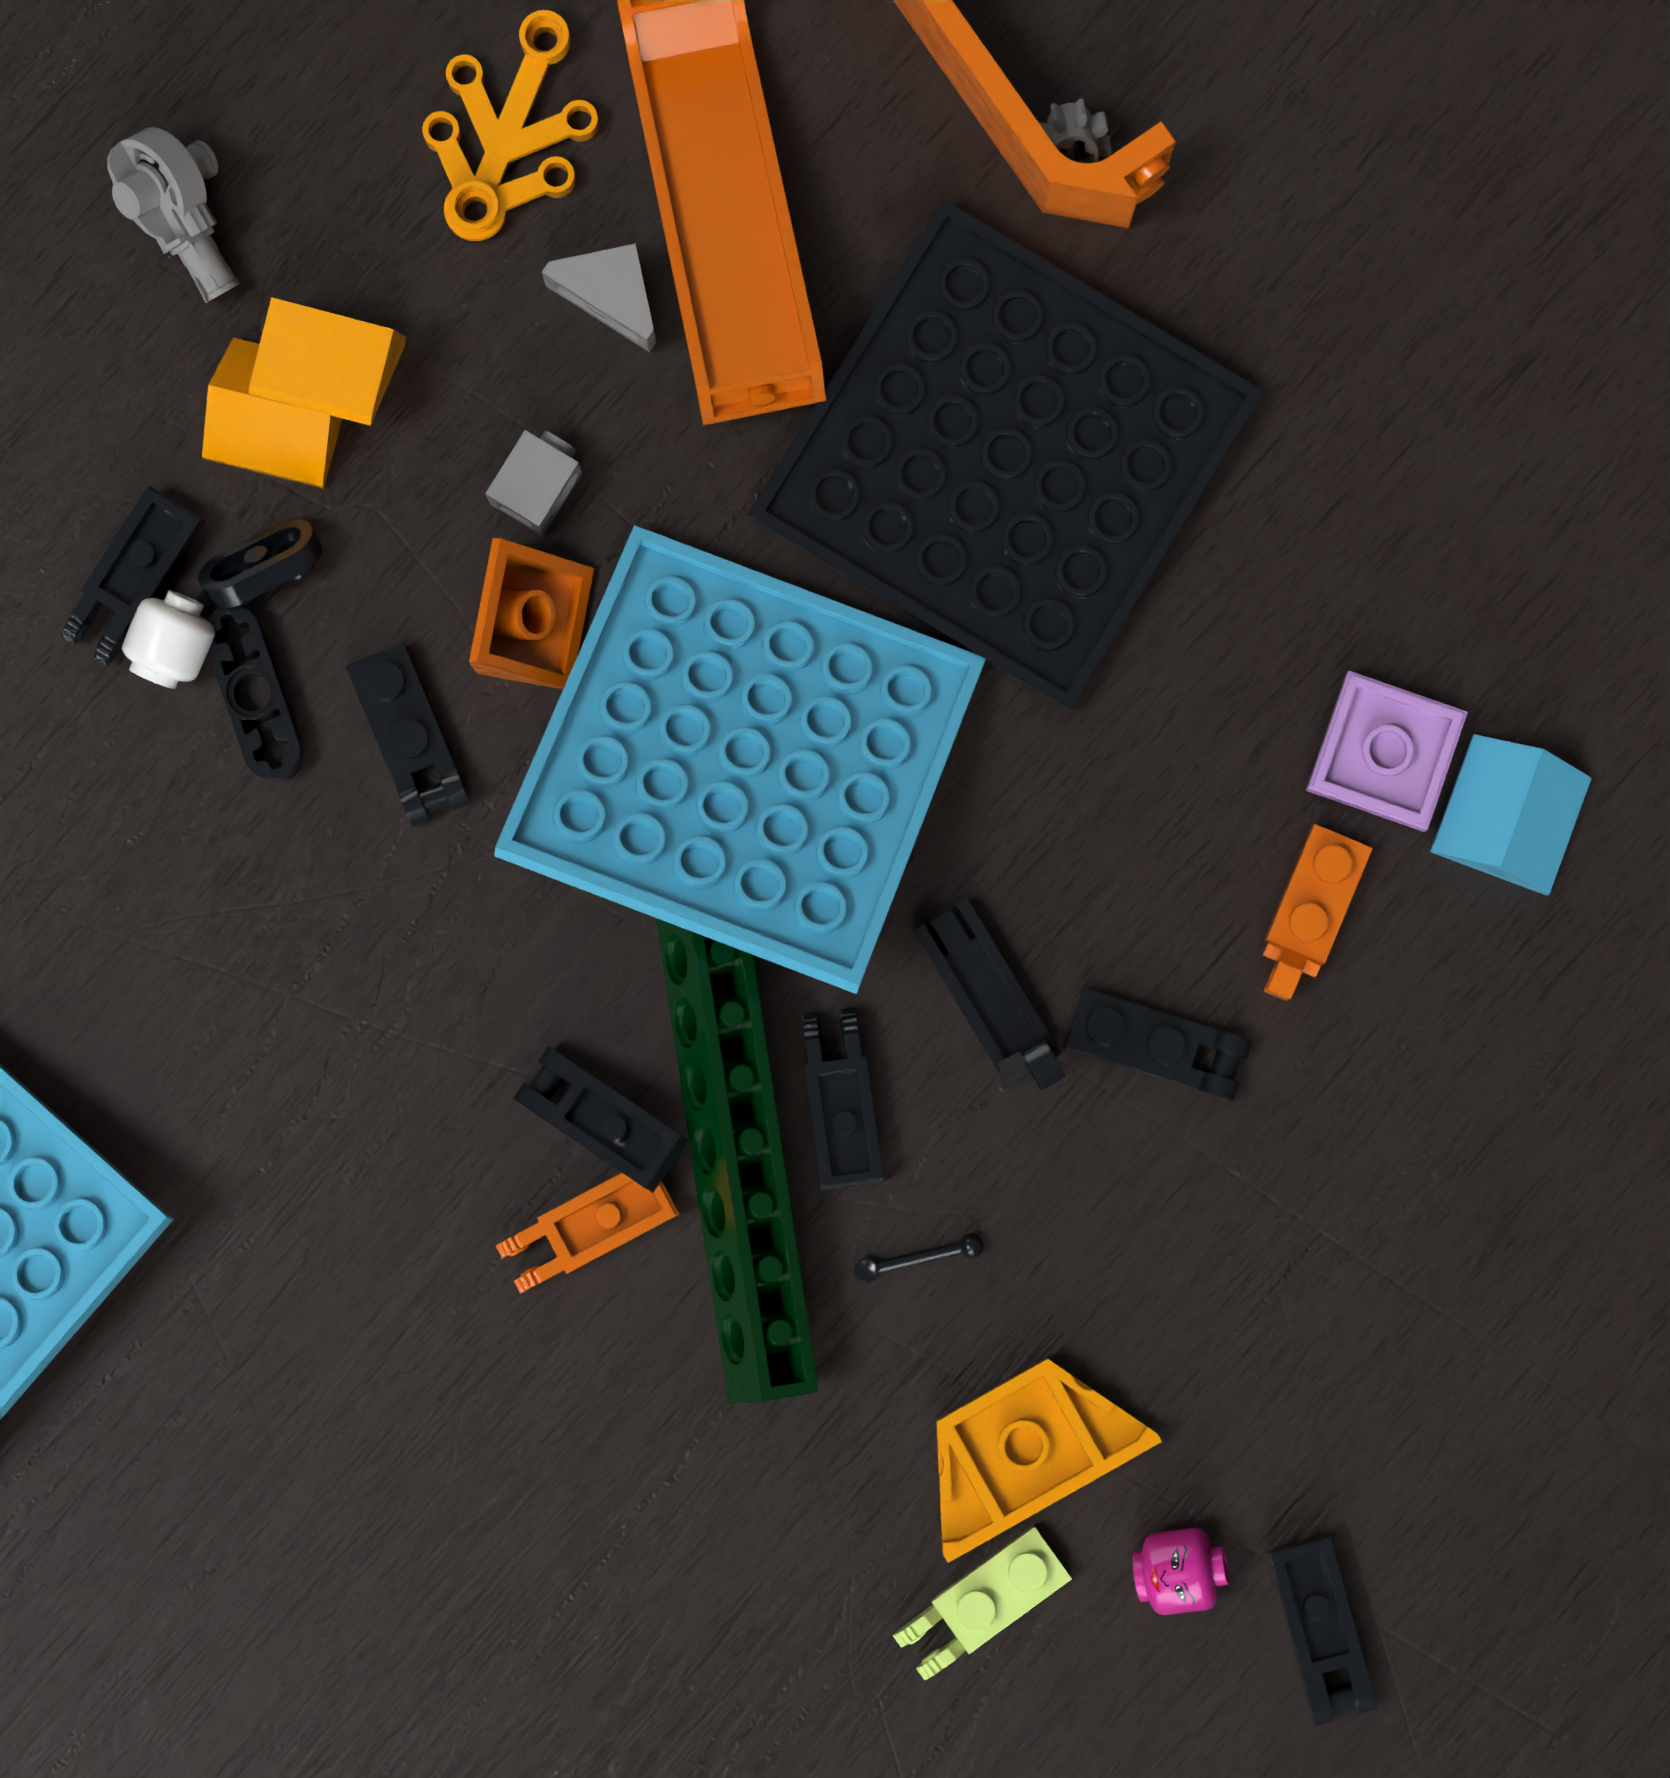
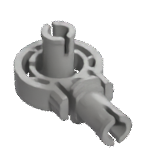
[107,127,240,303]

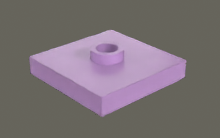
[1306,671,1468,832]

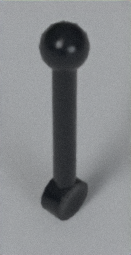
[854,1233,984,1283]

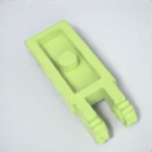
[893,1525,1072,1680]

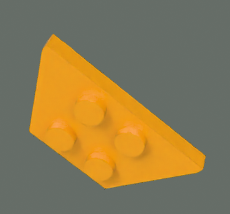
[936,1358,1162,1563]

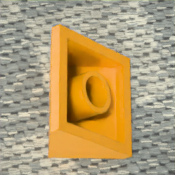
[249,297,406,426]
[202,337,342,489]

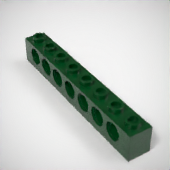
[656,918,819,1404]

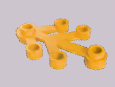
[422,10,599,241]

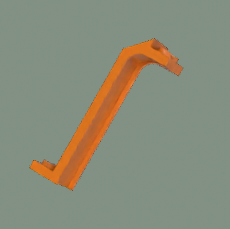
[617,0,826,426]
[893,0,1176,228]

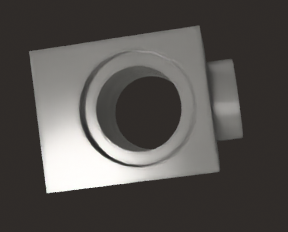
[485,430,582,536]

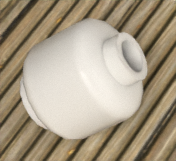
[122,590,215,689]

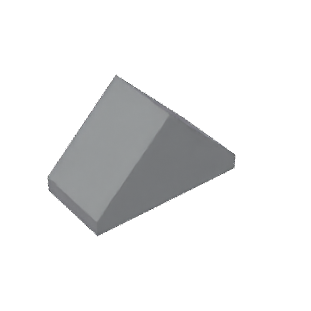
[542,244,656,353]

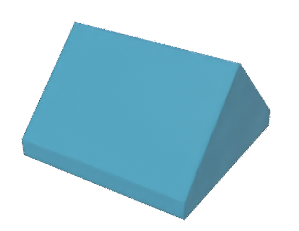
[1430,734,1592,896]

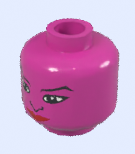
[1133,1527,1230,1615]

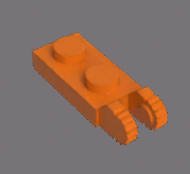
[496,1173,680,1294]

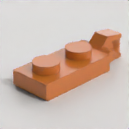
[1262,824,1373,1001]

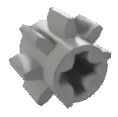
[1039,98,1112,163]

